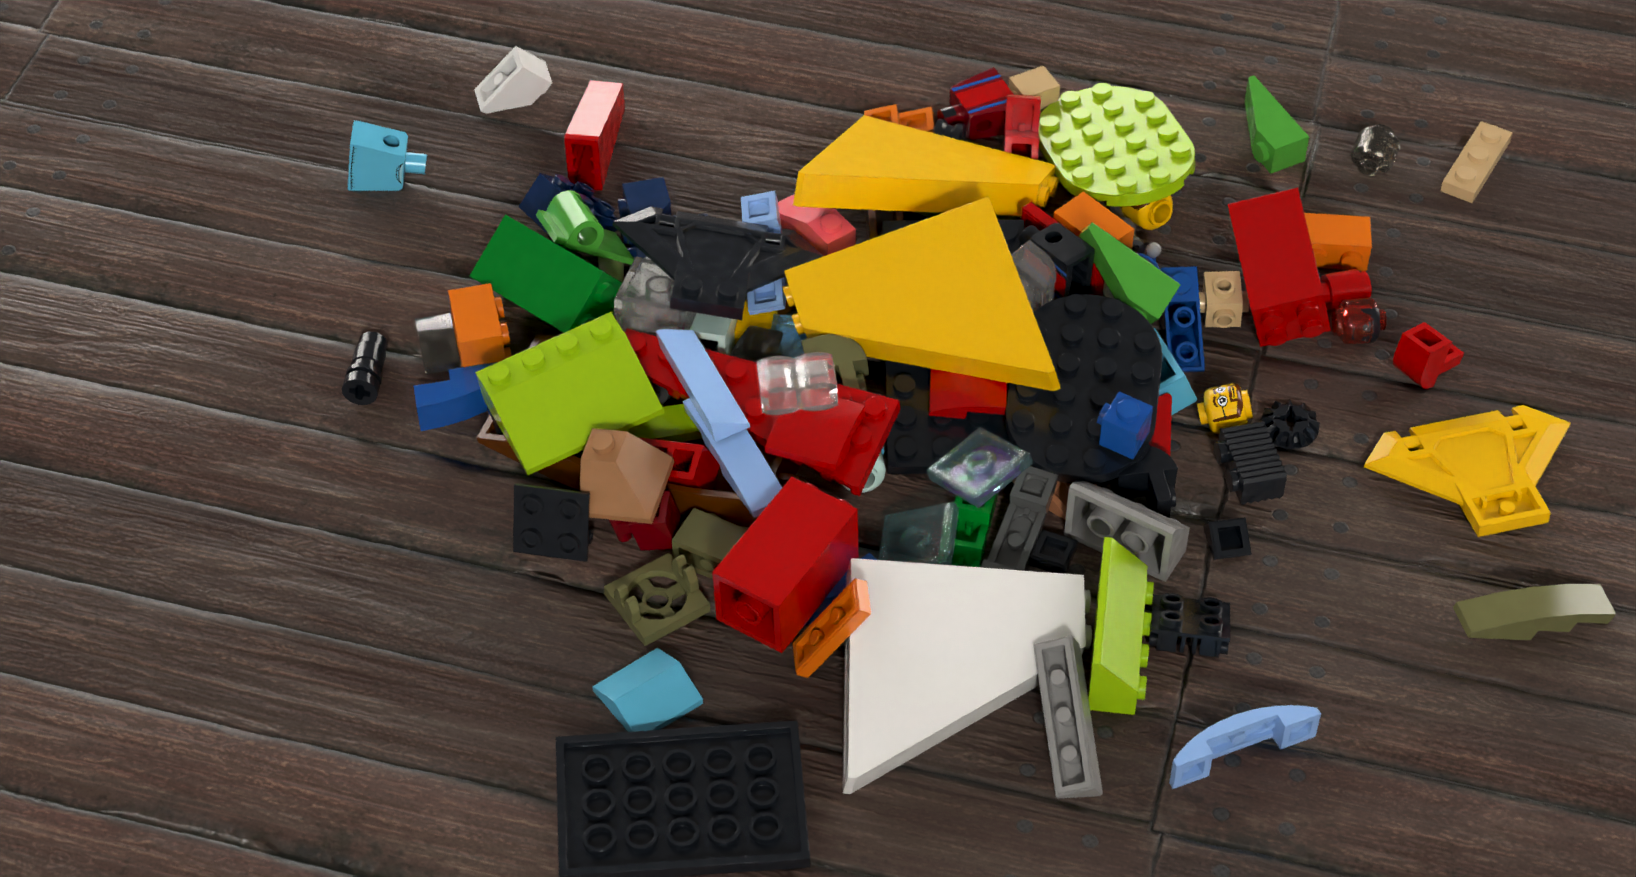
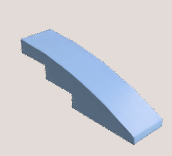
[682,398,782,518]

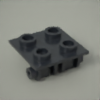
[513,483,594,562]
[1149,593,1230,658]

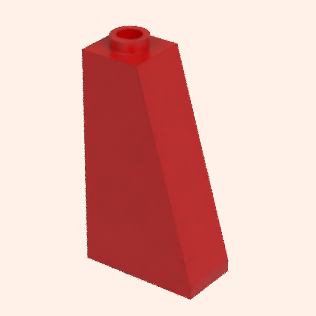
[564,80,625,191]

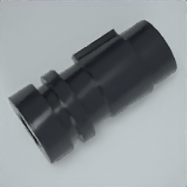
[342,332,388,405]

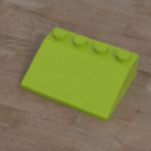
[475,312,664,475]

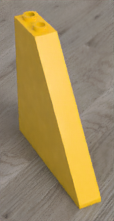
[793,115,1059,216]
[782,196,1061,391]

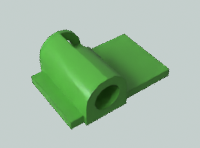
[536,190,635,265]

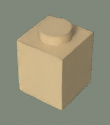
[1008,65,1060,114]

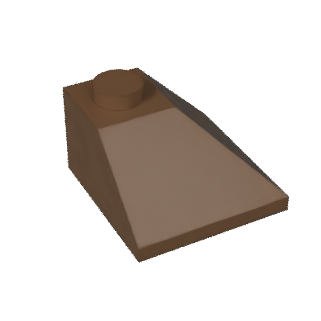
[580,428,675,524]

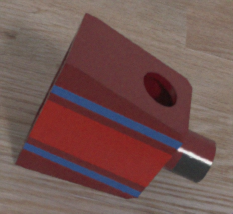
[937,67,1014,140]

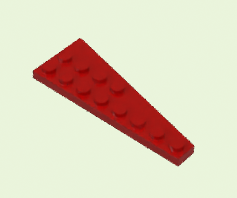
[625,328,901,496]

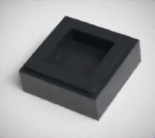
[1029,529,1078,574]

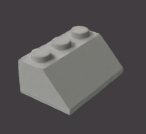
[1064,481,1190,582]

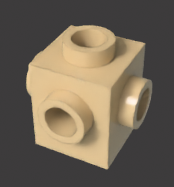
[1199,271,1249,328]

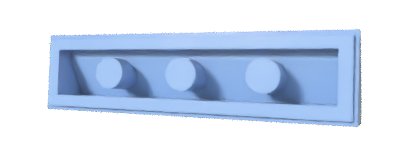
[656,329,750,442]

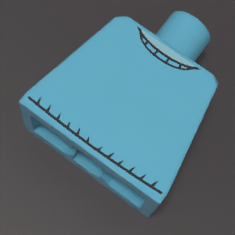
[348,120,427,191]

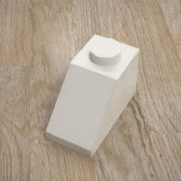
[474,46,552,114]

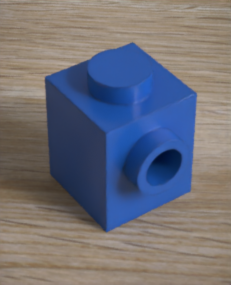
[1097,392,1153,459]

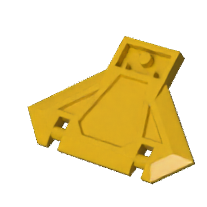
[1364,405,1571,537]

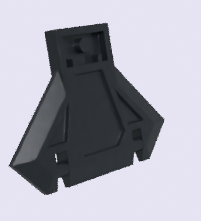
[613,207,823,320]

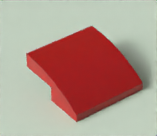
[929,369,1007,419]
[765,387,865,471]

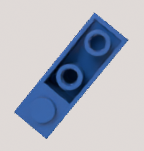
[1159,266,1205,372]

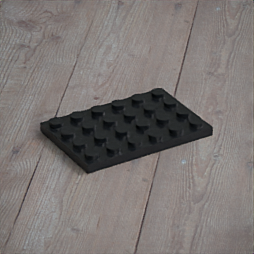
[556,720,810,877]

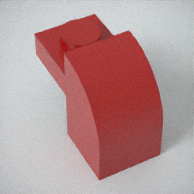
[1003,94,1041,160]
[1393,322,1464,389]

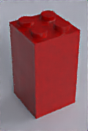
[1228,187,1331,347]
[712,476,859,653]

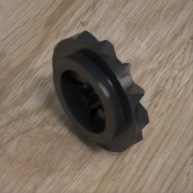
[1260,399,1320,449]

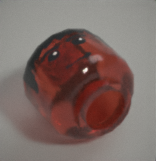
[1331,297,1387,344]

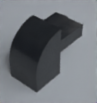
[1110,446,1178,518]

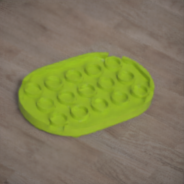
[1039,83,1195,207]

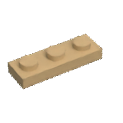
[1441,121,1512,203]

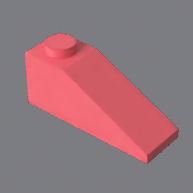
[778,194,856,256]

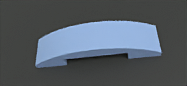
[741,191,786,315]
[1169,705,1321,789]

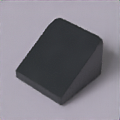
[1203,517,1252,560]

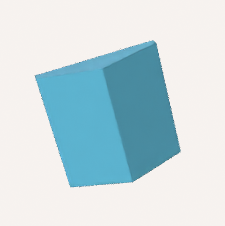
[592,648,703,732]

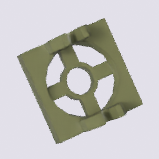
[604,553,711,646]

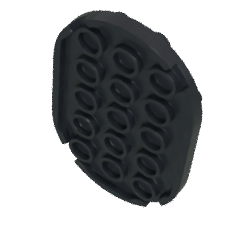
[1005,294,1162,484]

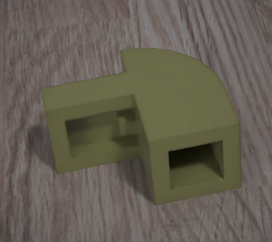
[801,334,869,391]

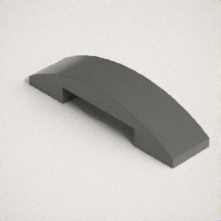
[981,464,1058,571]

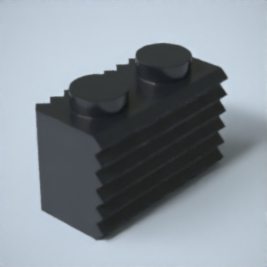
[1214,421,1287,505]

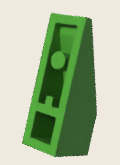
[1245,75,1309,174]
[1079,222,1181,324]

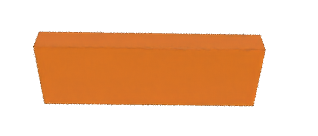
[792,578,871,678]

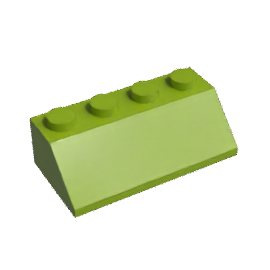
[1088,537,1154,715]

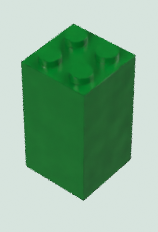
[470,214,633,333]

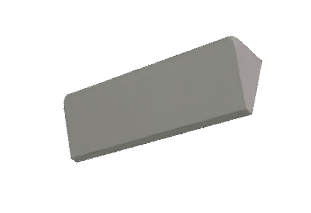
[1034,636,1103,798]

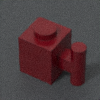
[608,491,681,551]

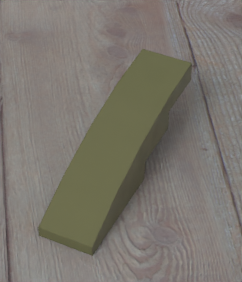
[1453,584,1616,640]

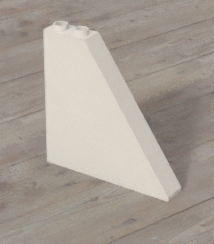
[843,558,1092,794]

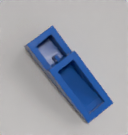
[414,362,497,431]

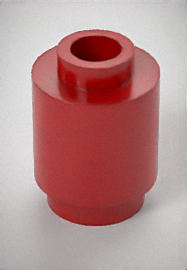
[1320,269,1372,309]

